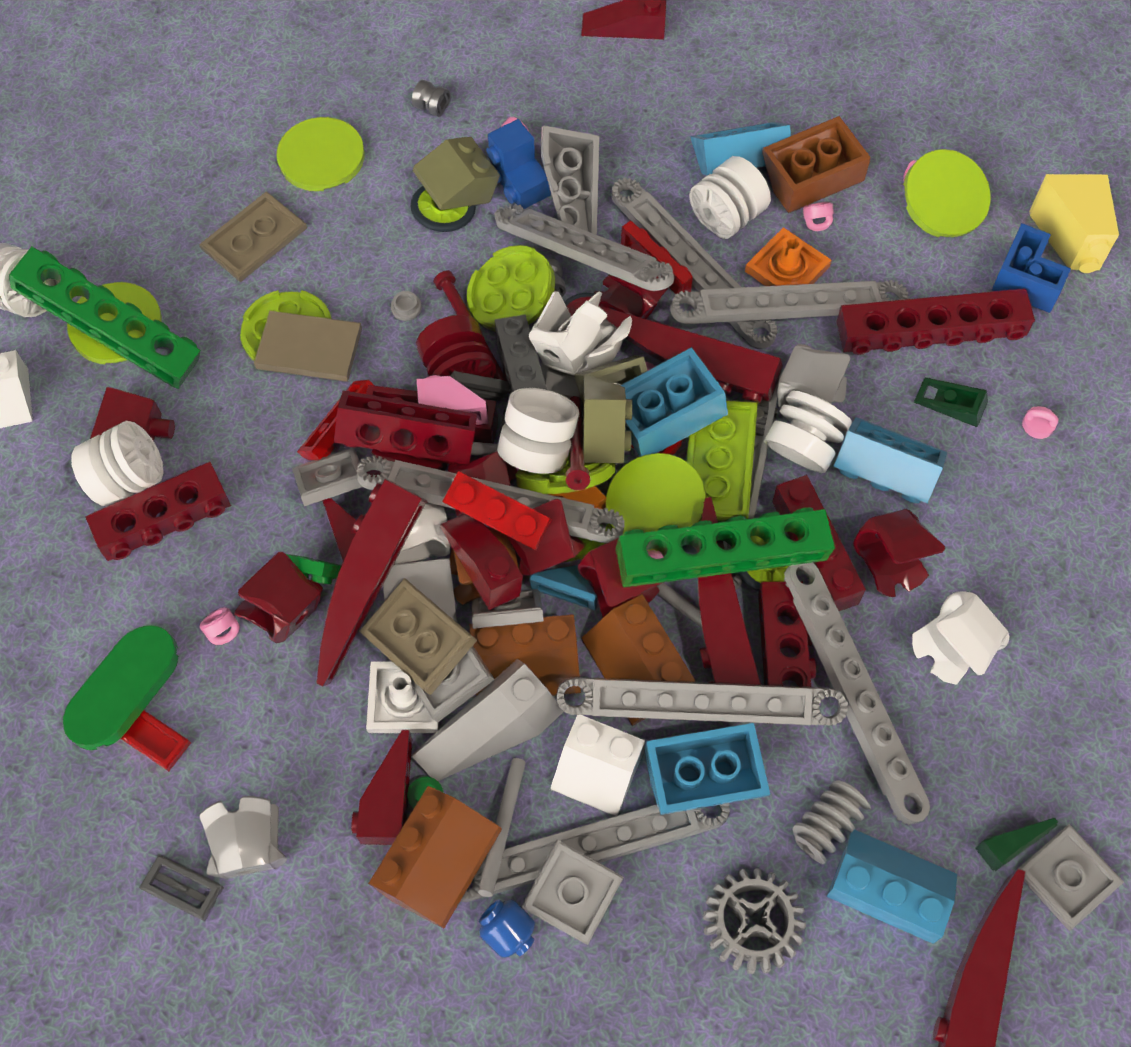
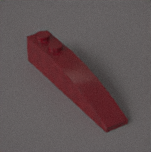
[599,306,783,403]
[317,479,428,687]
[698,497,760,685]
[933,869,1026,1047]

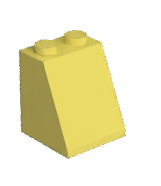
[1029,174,1119,273]

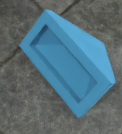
[530,565,597,611]

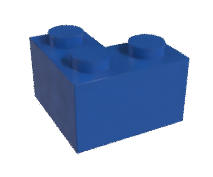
[486,119,551,209]
[992,223,1071,313]

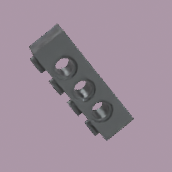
[495,315,547,395]

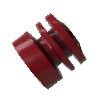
[416,315,496,378]

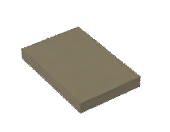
[199,191,307,282]
[254,311,362,382]
[359,578,477,695]

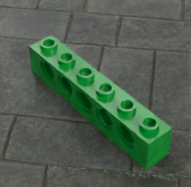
[9,246,201,389]
[616,508,835,588]

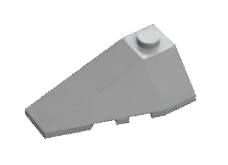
[541,126,599,235]
[411,659,564,781]

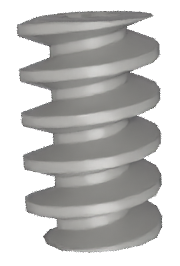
[792,780,871,865]

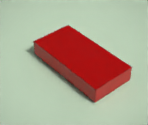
[120,710,191,772]

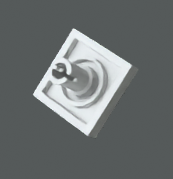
[366,662,439,733]

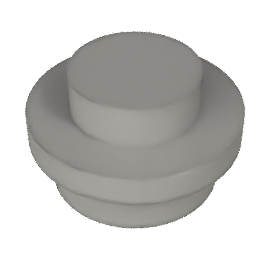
[391,291,422,321]

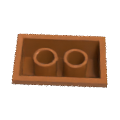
[762,116,871,213]
[581,594,696,726]
[469,614,581,696]
[368,786,502,929]

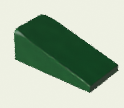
[914,377,988,427]
[975,818,1058,871]

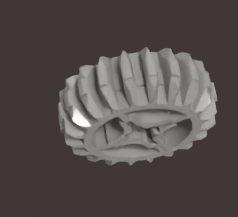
[703,868,806,974]

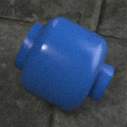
[479,899,535,958]

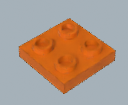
[745,227,832,286]

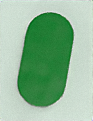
[63,626,179,750]

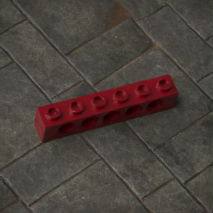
[836,289,1035,355]

